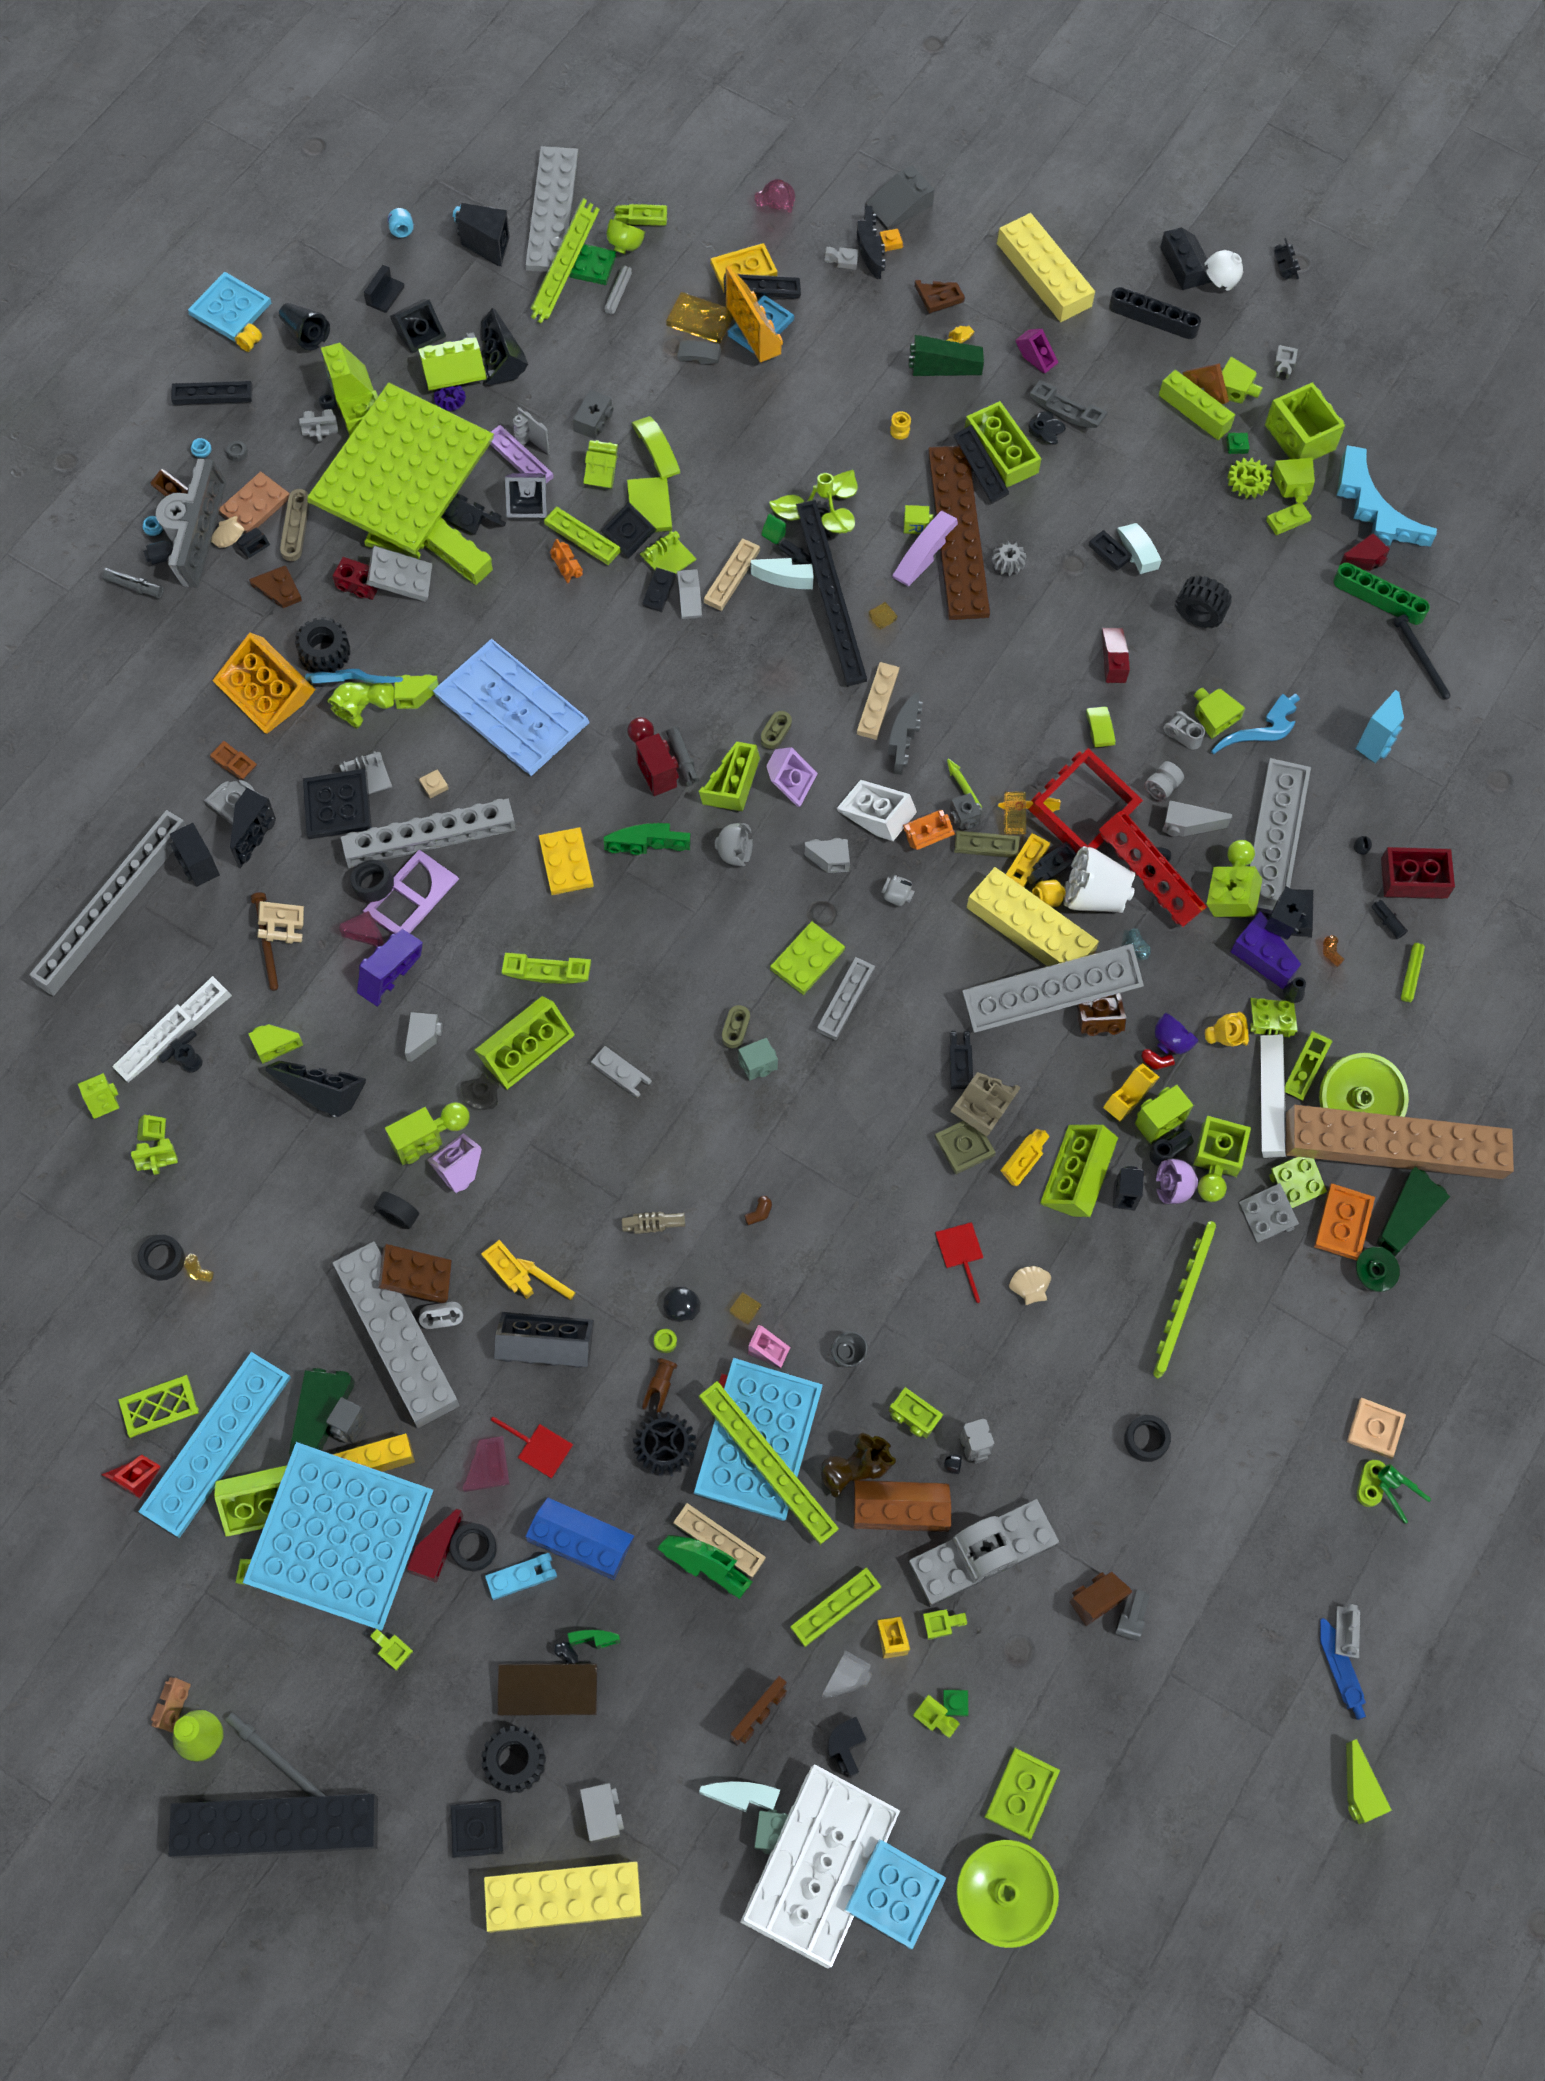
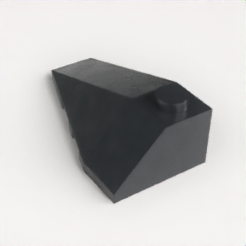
[265,1061,366,1117]

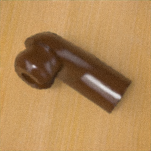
[744,1196,772,1225]

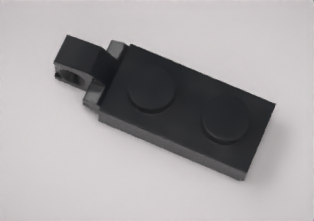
[1026,842,1076,885]

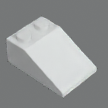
[837,780,917,841]

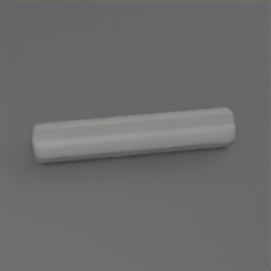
[605,266,632,315]

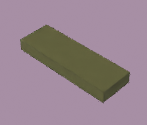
[954,830,1020,858]

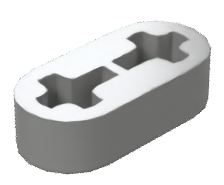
[419,1302,463,1329]

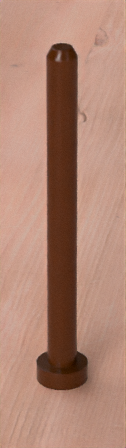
[251,892,279,991]

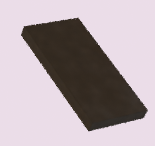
[498,1663,597,1715]

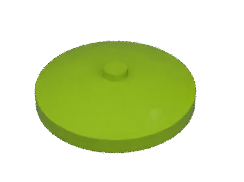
[1319,1053,1409,1117]
[956,1840,1059,1948]

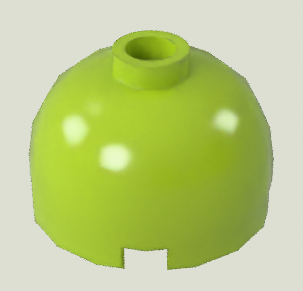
[606,219,645,254]

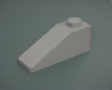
[1162,801,1232,837]

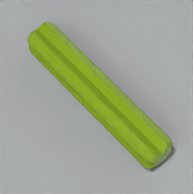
[1401,943,1425,1002]

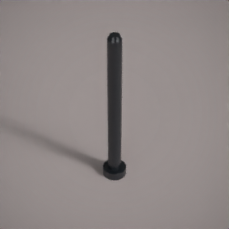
[1394,615,1451,700]

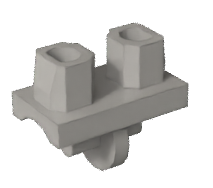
[299,409,339,442]

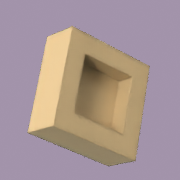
[419,769,448,799]

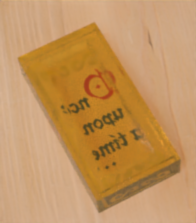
[1004,792,1026,835]

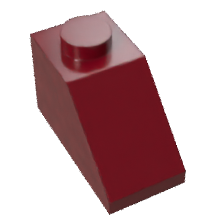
[1340,533,1390,571]

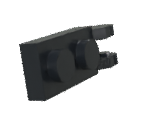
[949,1031,973,1089]

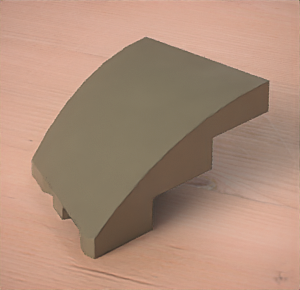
[950,1072,1021,1136]

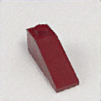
[1102,628,1130,683]
[406,1509,463,1583]

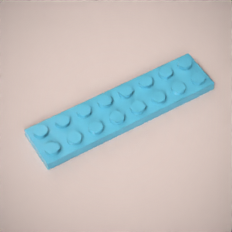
[138,1352,291,1538]

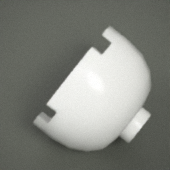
[1205,250,1243,291]

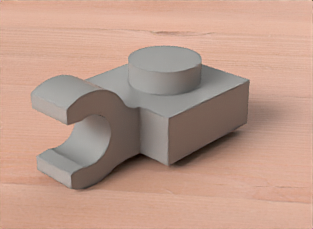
[825,247,858,270]

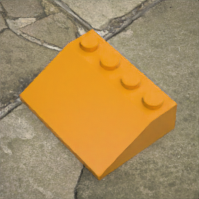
[726,266,783,363]
[212,633,316,734]

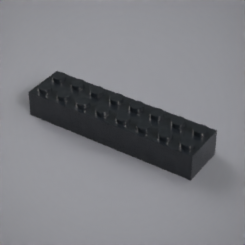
[168,1794,378,1859]

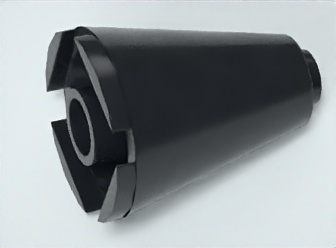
[279,303,330,351]

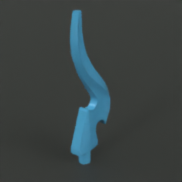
[305,669,403,683]
[1211,694,1300,754]

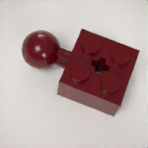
[627,717,679,797]

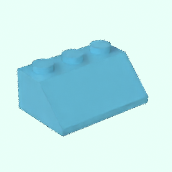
[1356,690,1404,763]

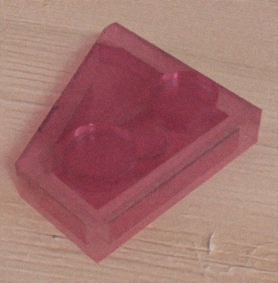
[463,1436,510,1492]

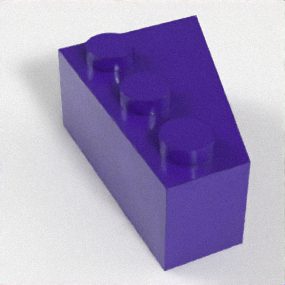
[1231,911,1301,989]
[357,929,423,1007]

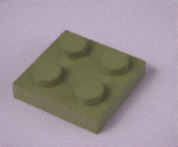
[934,1120,996,1175]

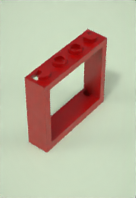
[1028,748,1143,854]

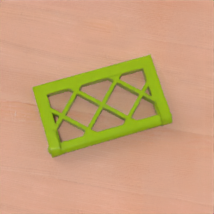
[119,1375,199,1438]

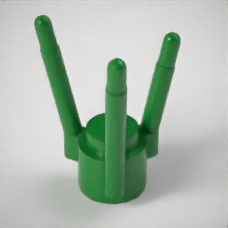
[1377,1464,1431,1524]

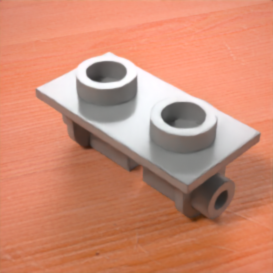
[1335,1604,1360,1659]

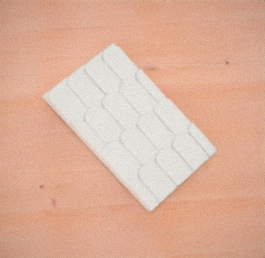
[740,1765,900,1969]

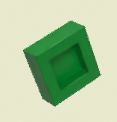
[1227,433,1250,454]
[943,1690,968,1717]

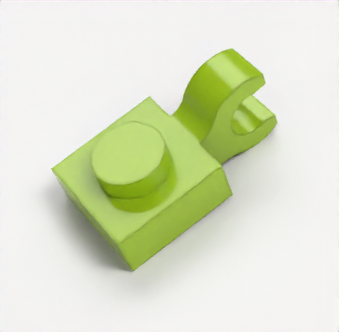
[923,1609,967,1640]
[370,1629,413,1671]
[913,1695,960,1738]

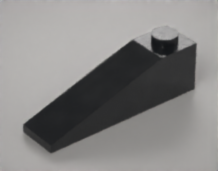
[481,308,528,385]

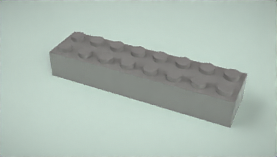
[333,1241,460,1428]

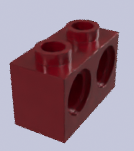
[333,557,379,600]

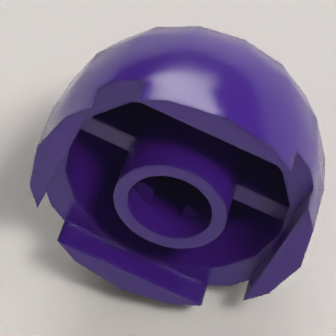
[1154,1013,1199,1054]

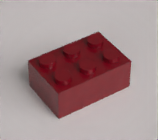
[1381,847,1455,899]

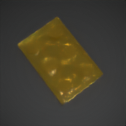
[666,292,733,343]

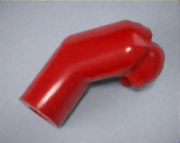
[1141,1049,1175,1070]

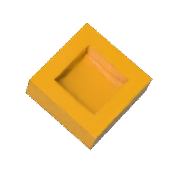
[879,228,903,252]

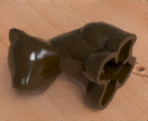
[821,1433,896,1498]

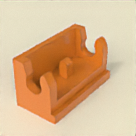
[903,810,955,850]

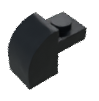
[827,1717,867,1778]

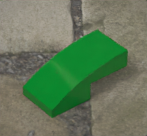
[568,1630,621,1649]

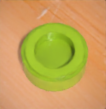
[654,1329,677,1353]

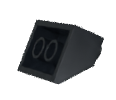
[1160,227,1212,290]

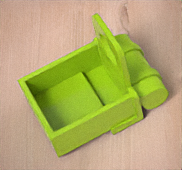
[584,440,618,488]

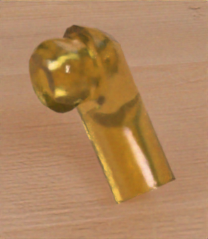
[184,1254,214,1282]

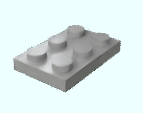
[367,546,432,602]

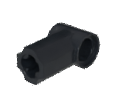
[1149,1127,1194,1166]

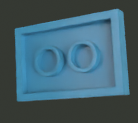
[728,295,794,354]

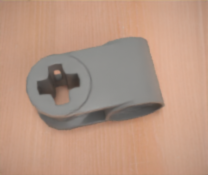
[1163,711,1205,750]

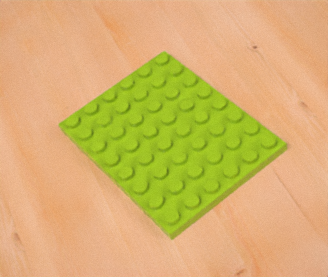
[307,382,494,555]

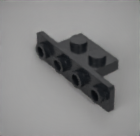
[441,493,506,534]

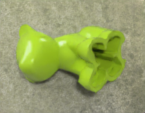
[327,682,395,729]

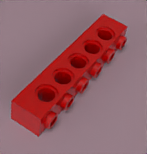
[1099,810,1207,927]

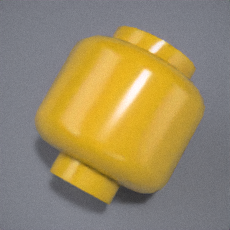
[1032,879,1066,908]

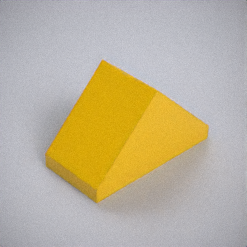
[877,1617,910,1659]

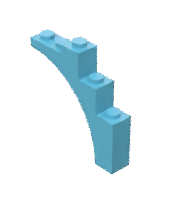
[1337,445,1437,547]

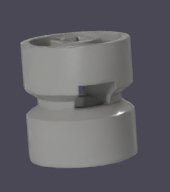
[1144,761,1184,801]

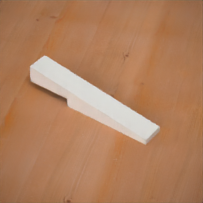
[112,976,232,1083]
[1261,1034,1286,1158]

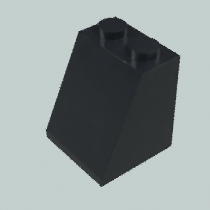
[455,203,510,266]

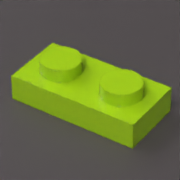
[1266,503,1312,535]

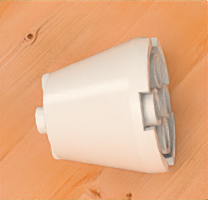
[1063,846,1135,913]

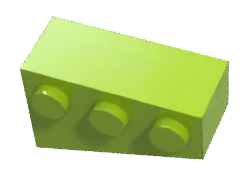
[699,741,760,812]

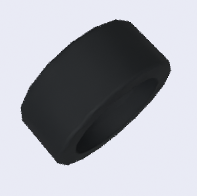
[350,859,394,902]
[373,1191,420,1229]
[138,1234,185,1281]
[1124,1415,1171,1462]
[450,1523,497,1572]

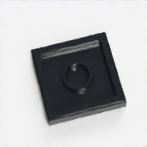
[601,502,657,558]
[451,1801,504,1858]

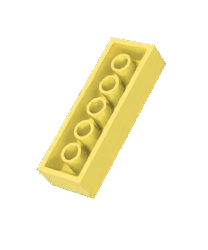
[997,213,1095,322]
[967,867,1099,966]
[484,1862,642,1933]

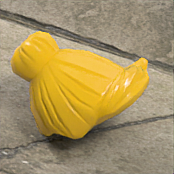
[1205,1012,1249,1047]

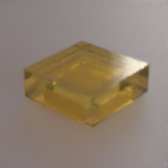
[869,602,897,630]
[730,1292,762,1325]

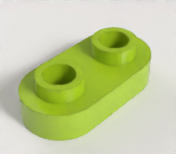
[1357,1460,1385,1507]

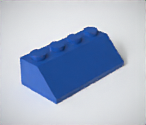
[525,1498,634,1581]

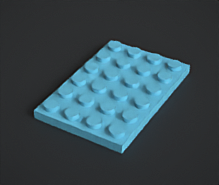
[694,1358,823,1521]

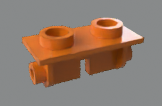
[550,539,583,583]

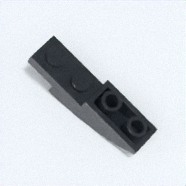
[857,206,885,279]

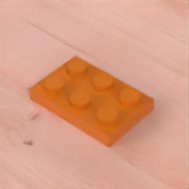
[1314,1183,1375,1261]

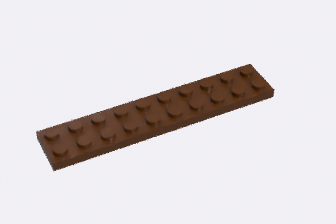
[928,446,990,620]

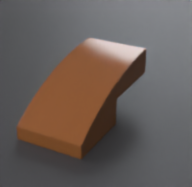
[210,741,257,780]

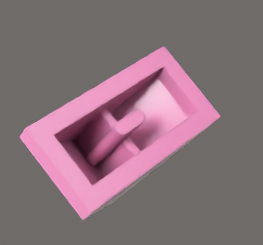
[748,1325,790,1368]

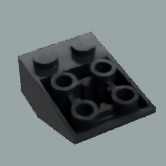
[230,788,276,868]

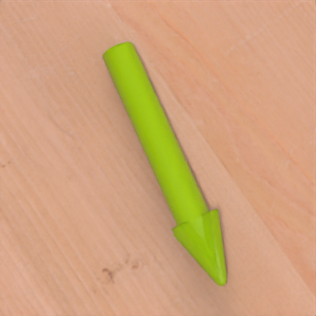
[947,759,982,809]

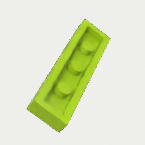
[544,507,621,565]
[790,1567,881,1647]

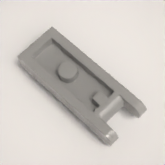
[591,1046,652,1098]

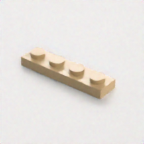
[704,538,760,611]
[857,662,900,740]
[673,1503,766,1579]

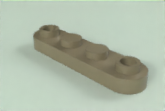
[280,489,310,561]

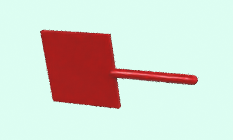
[935,1222,984,1303]
[491,1417,573,1479]

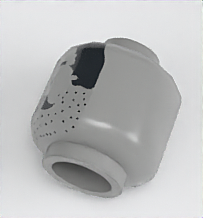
[881,875,915,906]

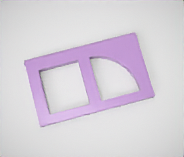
[363,850,459,934]

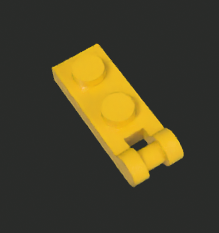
[1006,833,1050,888]

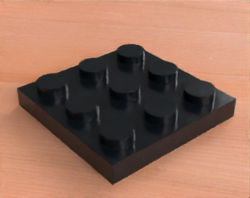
[303,769,372,839]

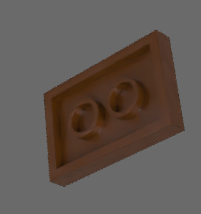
[378,1244,452,1303]
[730,1676,787,1746]

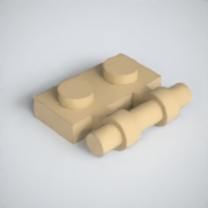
[257,901,304,944]

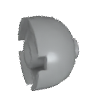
[715,823,753,866]

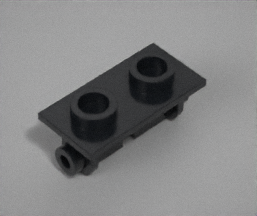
[1274,238,1301,279]

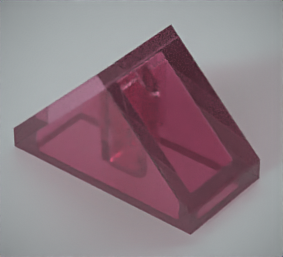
[339,911,384,947]

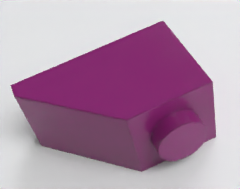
[1015,328,1059,373]

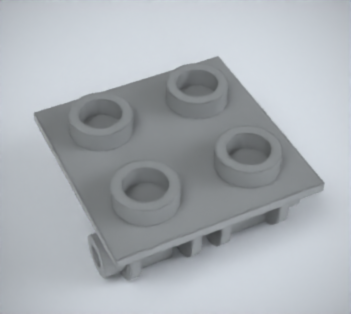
[513,407,550,455]
[339,751,392,795]
[1239,1183,1299,1243]

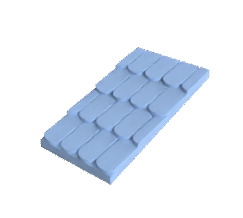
[433,639,589,776]

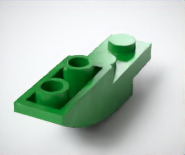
[604,823,691,855]
[657,1535,753,1599]

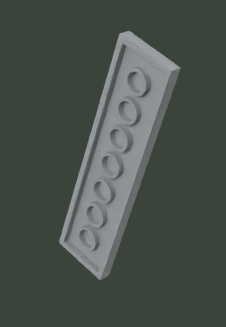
[526,146,578,272]
[1249,758,1311,914]
[962,943,1144,1033]

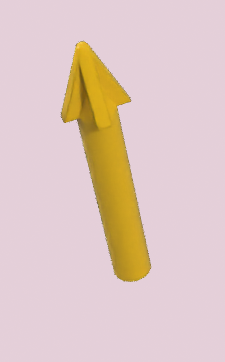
[516,1258,576,1300]

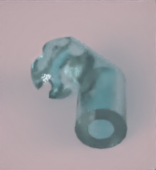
[1129,929,1151,960]

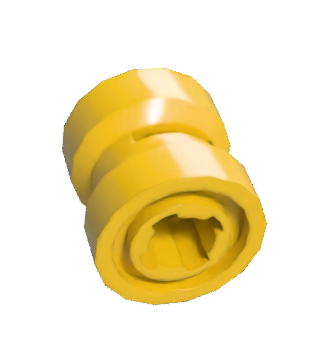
[235,323,263,352]
[890,411,911,440]

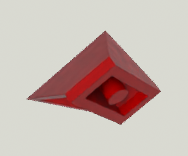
[102,1454,161,1498]

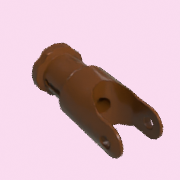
[642,1358,678,1413]

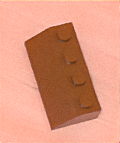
[853,1480,951,1532]

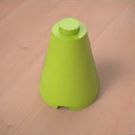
[173,1710,223,1762]

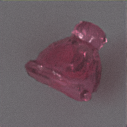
[754,179,795,213]

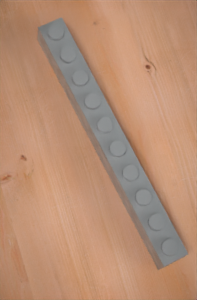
[29,810,186,996]

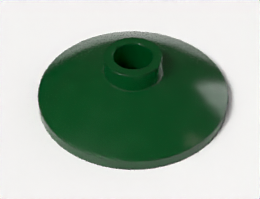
[1356,1247,1400,1292]

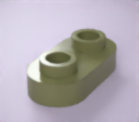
[761,711,792,749]
[722,1005,750,1048]

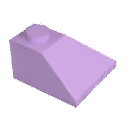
[766,747,818,807]
[427,1133,482,1193]

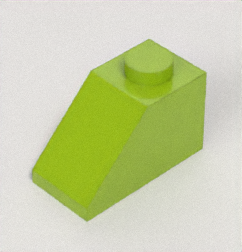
[248,1024,303,1064]

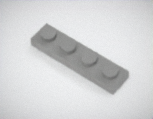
[817,957,875,1040]

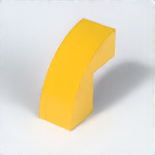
[1103,1063,1160,1121]

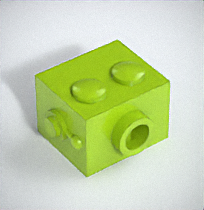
[78,1073,120,1119]

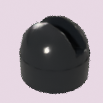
[319,393,336,410]
[1354,836,1372,855]
[944,1455,962,1475]

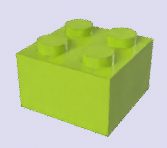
[1135,1085,1194,1144]

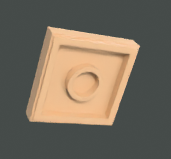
[1347,1398,1406,1459]

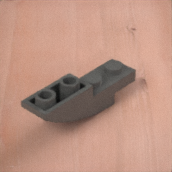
[887,692,923,775]

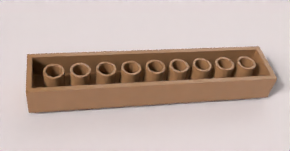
[1286,1105,1514,1179]

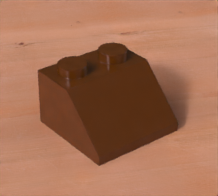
[1070,1571,1132,1626]

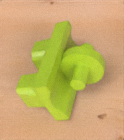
[131,1138,178,1175]

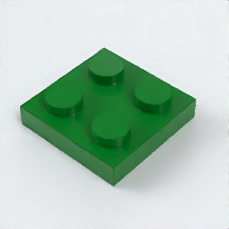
[569,244,617,285]

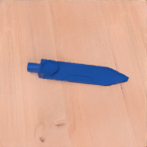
[1320,1618,1366,1720]

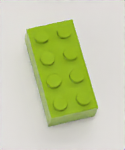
[964,401,1041,487]

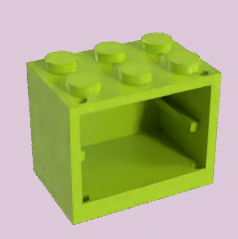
[1265,382,1345,460]

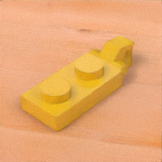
[1000,1129,1050,1186]
[481,1240,534,1299]

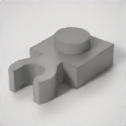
[1275,345,1298,379]

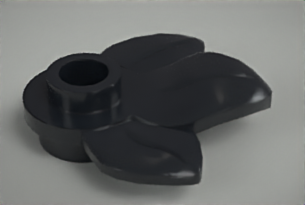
[1029,411,1066,444]

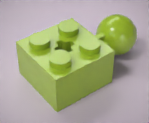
[1207,840,1262,917]
[385,1103,470,1165]
[1193,1116,1251,1202]

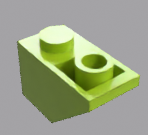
[394,674,439,709]

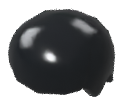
[663,1287,701,1322]

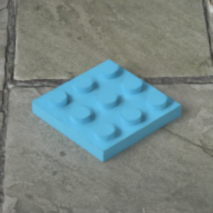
[188,272,271,342]
[845,1840,946,1949]

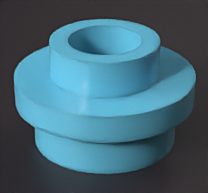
[191,438,211,458]
[143,516,163,536]

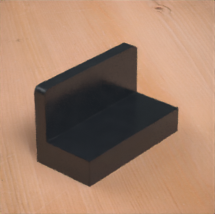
[364,265,405,313]

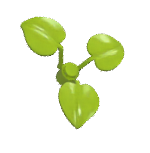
[769,470,858,533]

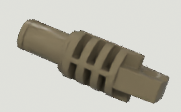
[622,1211,685,1234]

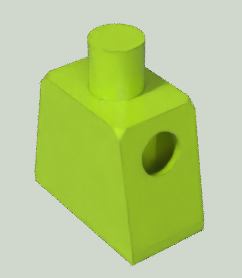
[1222,357,1263,404]
[1272,458,1315,503]
[1194,687,1245,739]

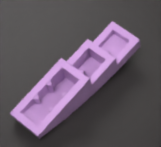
[893,511,958,587]

